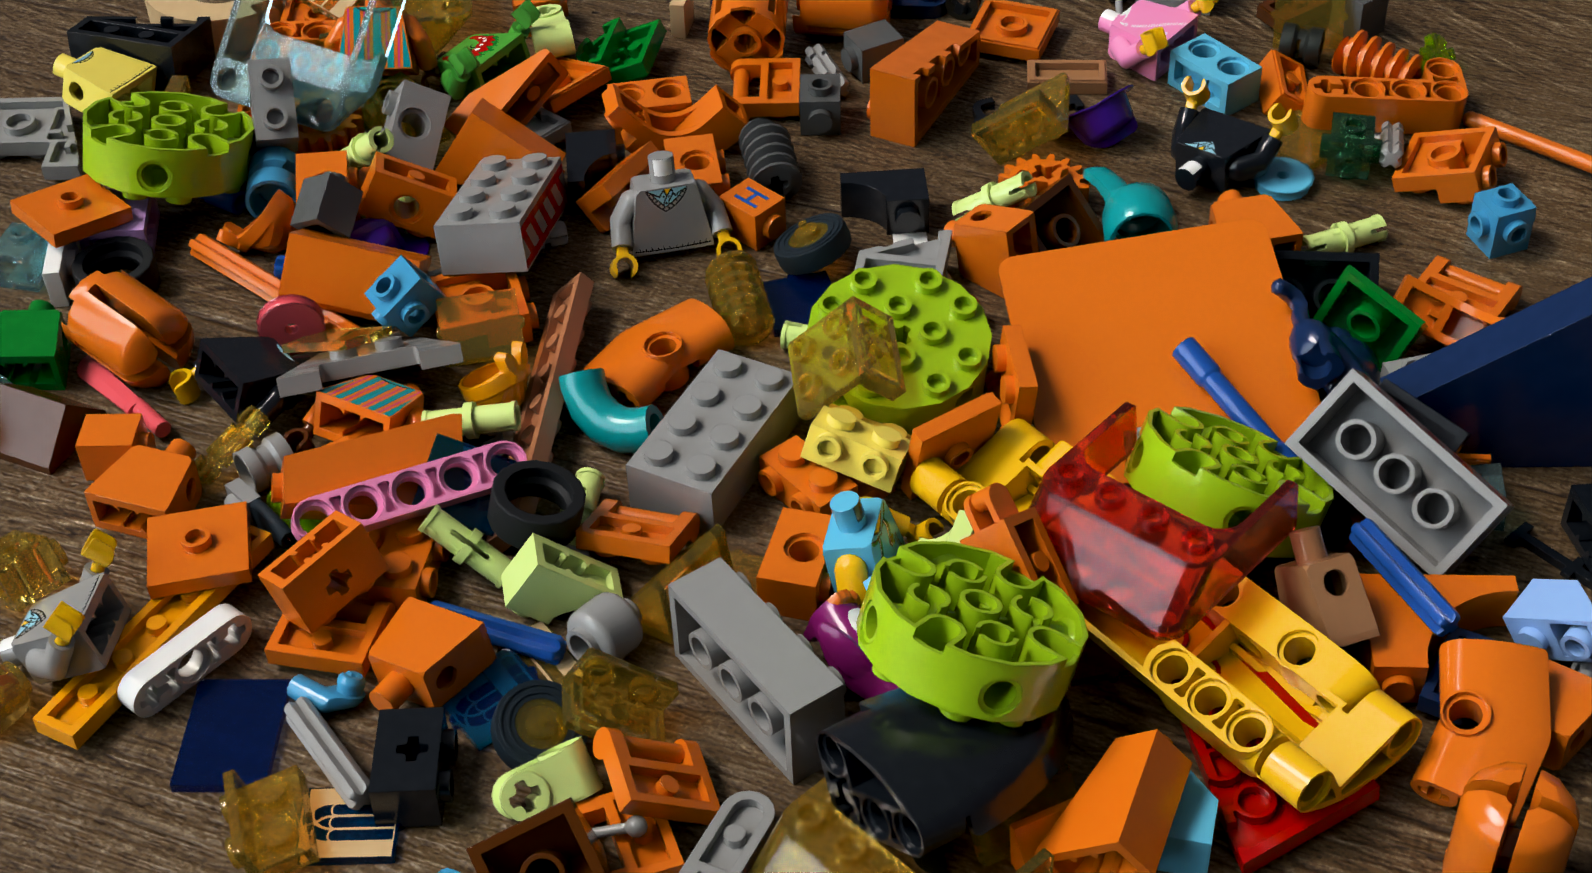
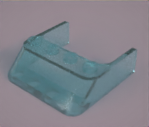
[210,0,406,132]

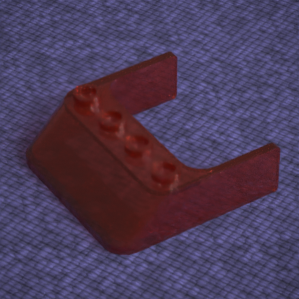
[1028,402,1298,641]

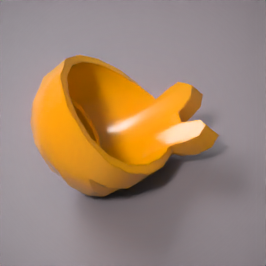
[458,341,531,407]

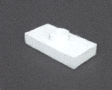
[42,241,79,308]

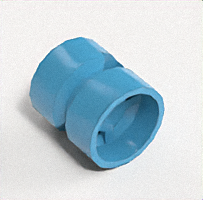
[245,146,296,218]

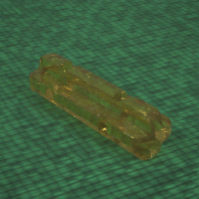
[195,406,270,485]

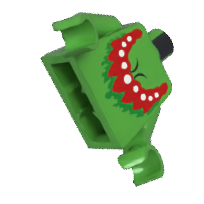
[437,0,541,100]

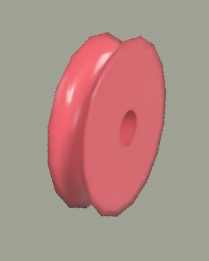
[256,294,326,355]

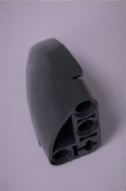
[816,688,1074,858]

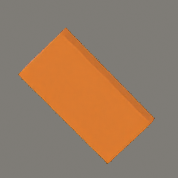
[278,228,432,321]

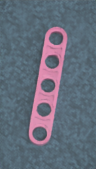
[291,440,527,541]

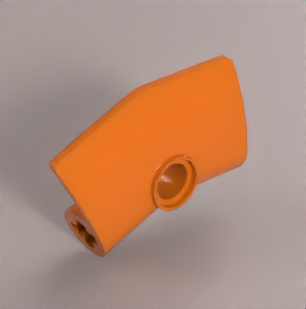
[581,298,735,407]
[1410,638,1551,827]

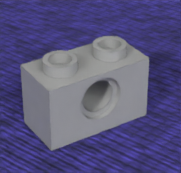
[247,57,299,152]
[379,79,451,170]

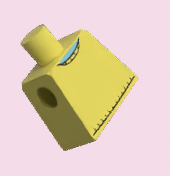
[53,47,157,113]

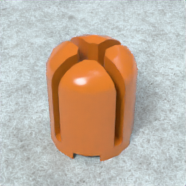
[707,0,789,72]
[792,0,893,37]
[61,270,195,388]
[1442,761,1580,873]

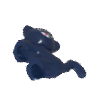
[1271,278,1381,396]

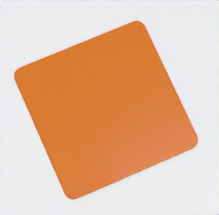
[999,218,1321,486]

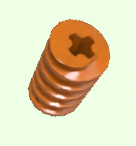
[1331,29,1423,79]

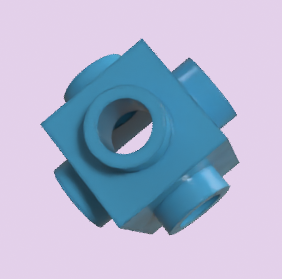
[1466,183,1537,259]
[364,255,448,337]

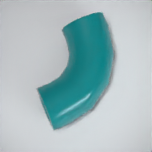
[558,368,663,454]

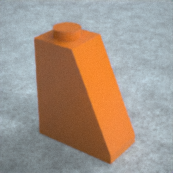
[435,98,566,185]
[1034,729,1193,873]

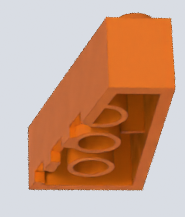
[866,20,980,148]

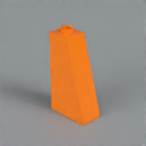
[271,414,464,520]

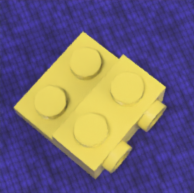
[800,403,911,493]

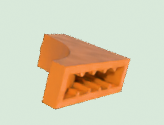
[1357,573,1519,703]

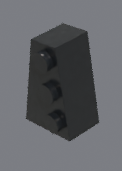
[67,16,216,92]

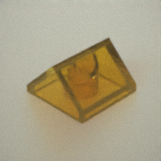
[630,523,734,645]

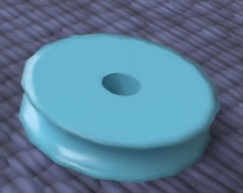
[1253,157,1315,201]

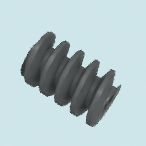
[739,118,802,200]

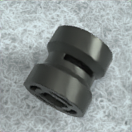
[1278,22,1325,68]

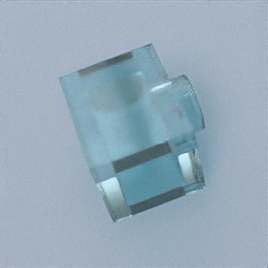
[0,222,48,292]

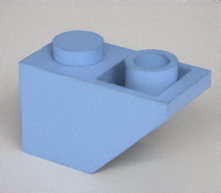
[1502,579,1592,663]

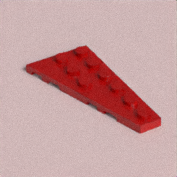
[1138,588,1380,873]

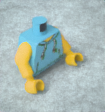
[823,491,944,607]

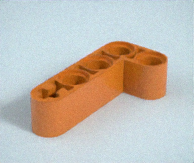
[1301,57,1468,134]

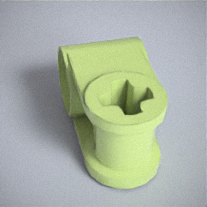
[530,4,576,58]
[491,736,603,821]

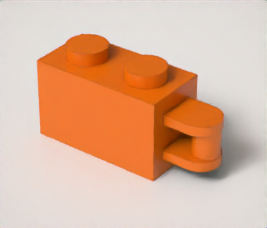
[960,483,1080,604]

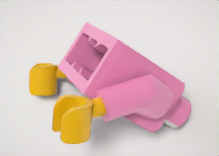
[1098,0,1219,81]

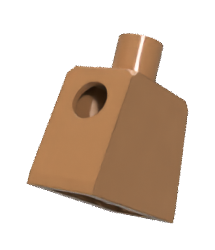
[1274,525,1380,647]

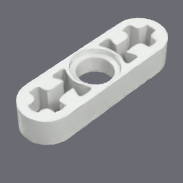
[117,603,252,718]

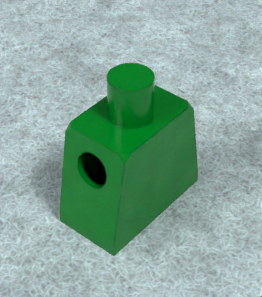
[0,300,71,390]

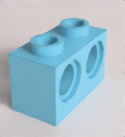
[1167,33,1262,116]

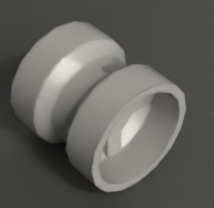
[232,432,294,494]

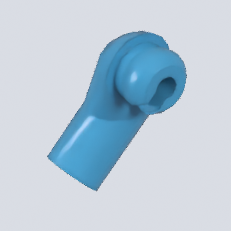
[287,670,366,714]

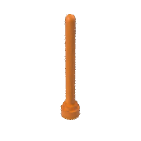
[1462,111,1592,174]

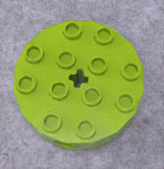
[83,91,254,205]
[804,264,992,435]
[1124,406,1334,563]
[856,541,1089,727]

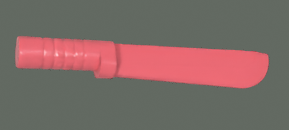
[77,355,171,438]

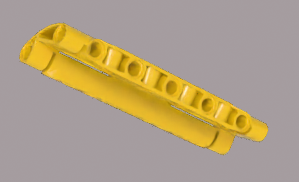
[910,418,1422,813]

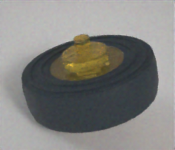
[774,213,852,275]
[491,680,589,769]

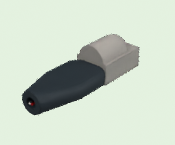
[224,477,296,548]

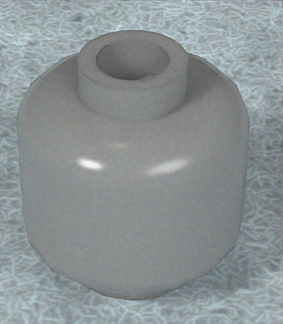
[566,592,643,669]

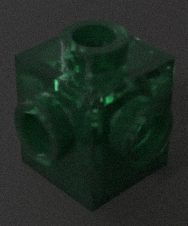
[1319,112,1382,180]

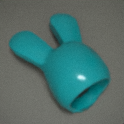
[1083,166,1178,241]

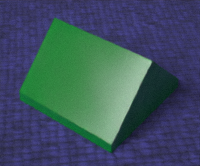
[1313,264,1428,370]

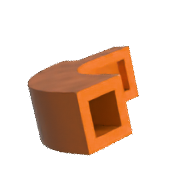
[601,83,749,153]
[1393,274,1505,347]

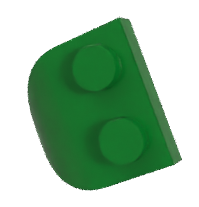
[576,17,667,86]

